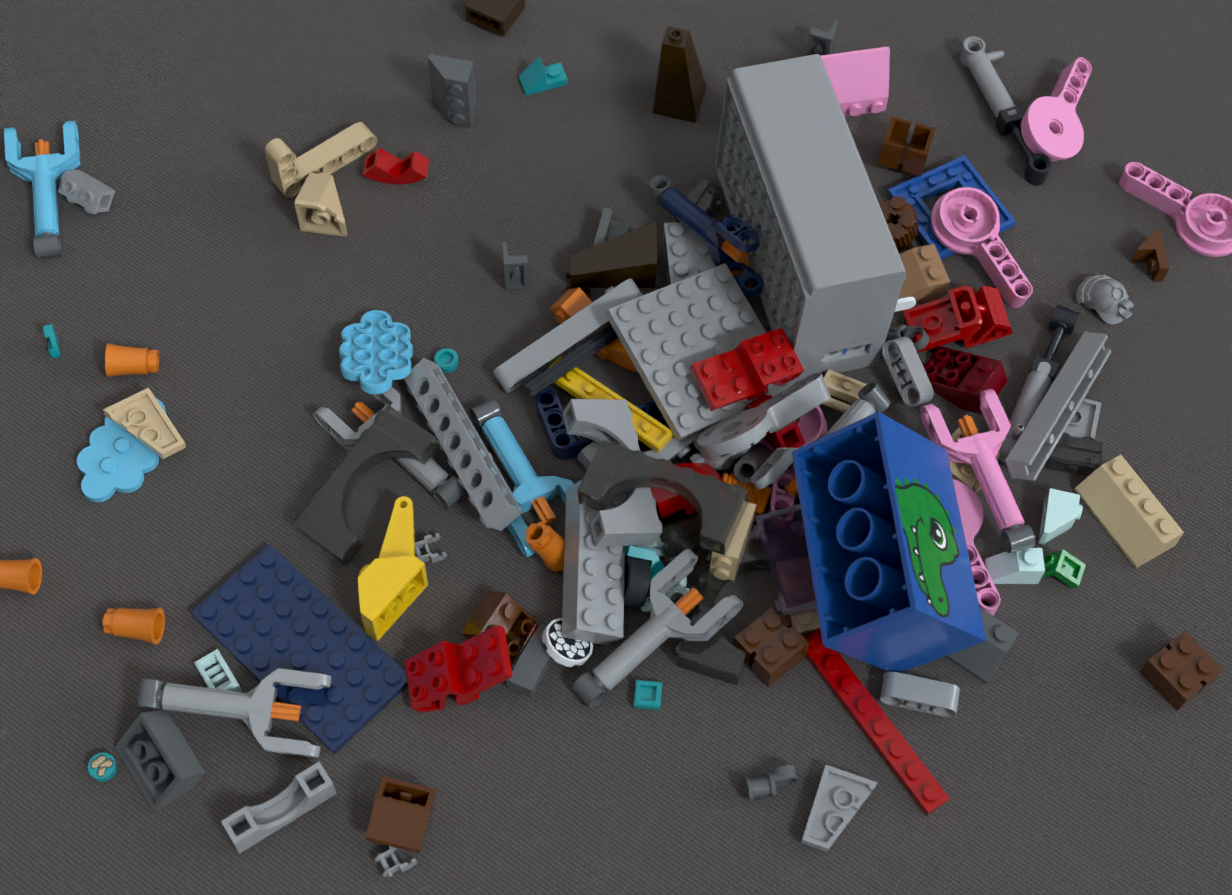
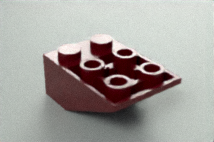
[924,346,1008,415]

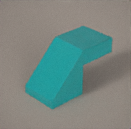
[625,545,665,582]

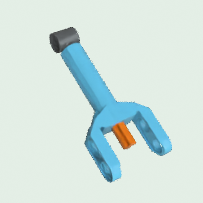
[4,120,80,258]
[470,399,574,558]

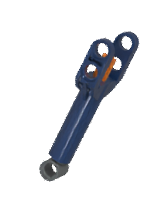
[650,175,763,297]

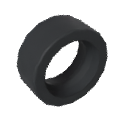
[624,556,651,608]

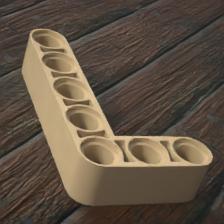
[265,122,377,198]

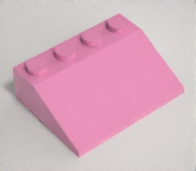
[820,46,890,117]

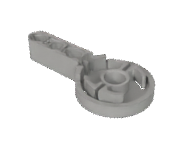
[697,373,831,457]

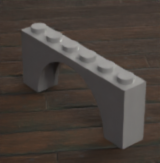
[562,399,662,547]

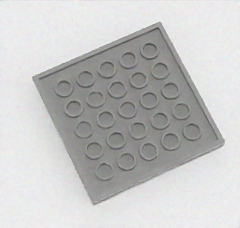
[605,263,796,441]

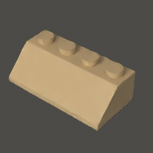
[1074,455,1184,569]

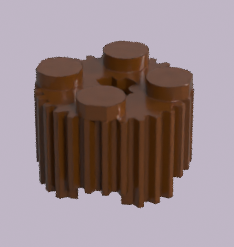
[879,196,919,251]

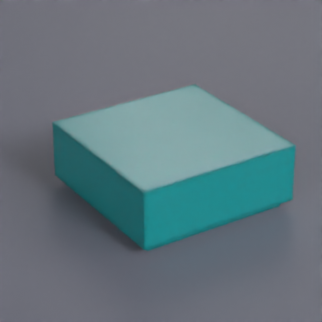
[633,680,662,710]

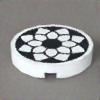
[542,618,593,667]

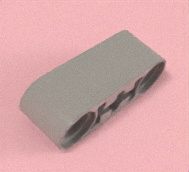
[882,337,934,407]
[880,672,960,717]

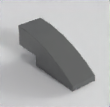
[507,623,553,698]

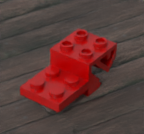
[903,285,1013,353]
[689,328,805,411]
[405,625,513,712]

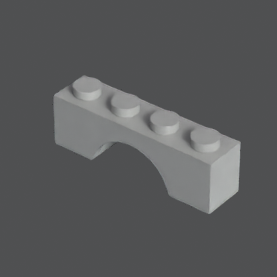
[221,762,337,854]

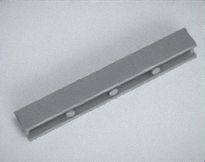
[1005,331,1111,481]

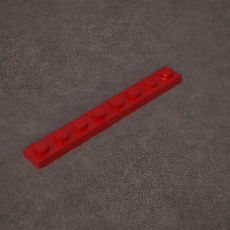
[805,628,950,816]

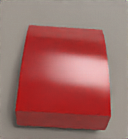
[646,463,732,518]

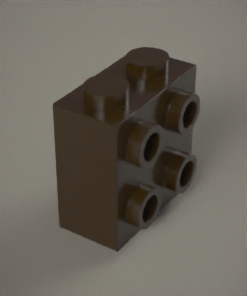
[465,0,525,37]

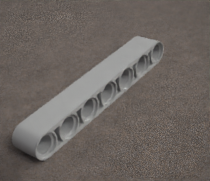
[493,278,643,393]

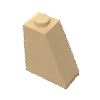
[294,172,347,237]

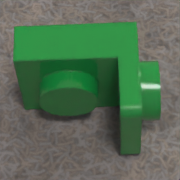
[1042,549,1086,588]

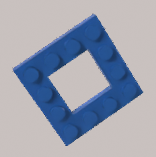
[887,155,1016,260]

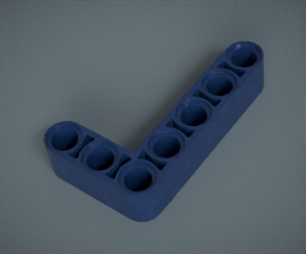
[536,388,666,460]

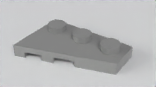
[801,765,878,852]

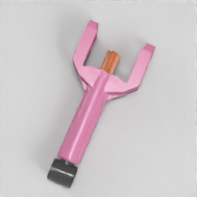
[920,389,1035,553]

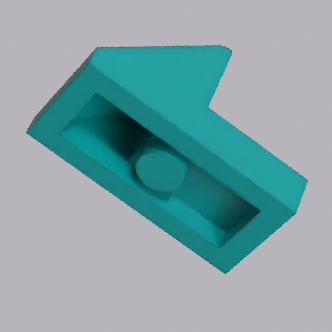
[519,57,568,95]

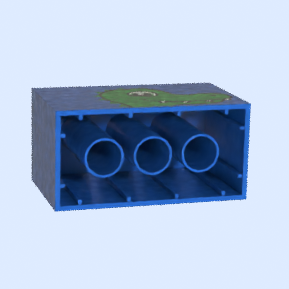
[792,411,986,673]

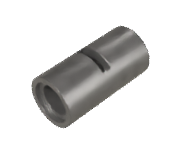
[734,444,772,484]

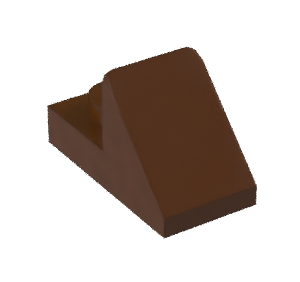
[1131,230,1169,282]

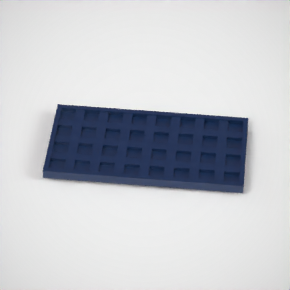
[190,544,408,755]

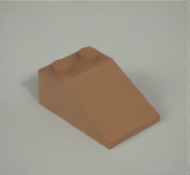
[899,244,950,304]

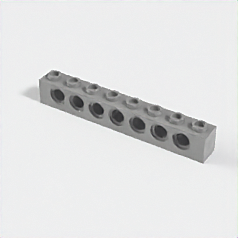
[404,358,523,531]

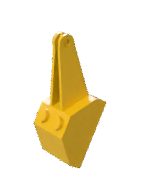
[358,496,428,642]

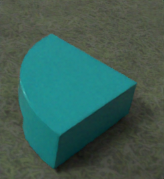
[43,324,61,358]

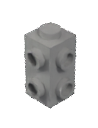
[58,170,115,214]

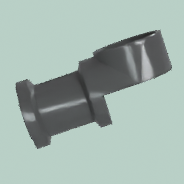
[885,325,929,351]
[744,765,798,801]

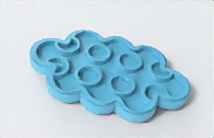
[339,310,413,394]
[77,398,166,503]

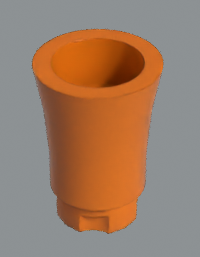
[105,343,159,377]
[525,522,565,572]
[0,558,42,595]
[102,608,165,645]

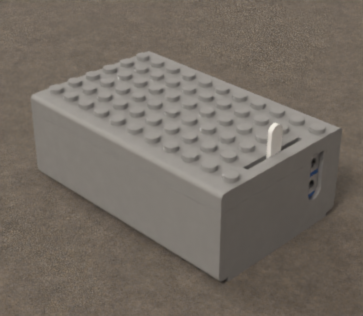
[714,54,916,382]

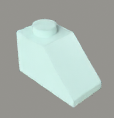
[1038,488,1083,544]
[985,548,1045,584]

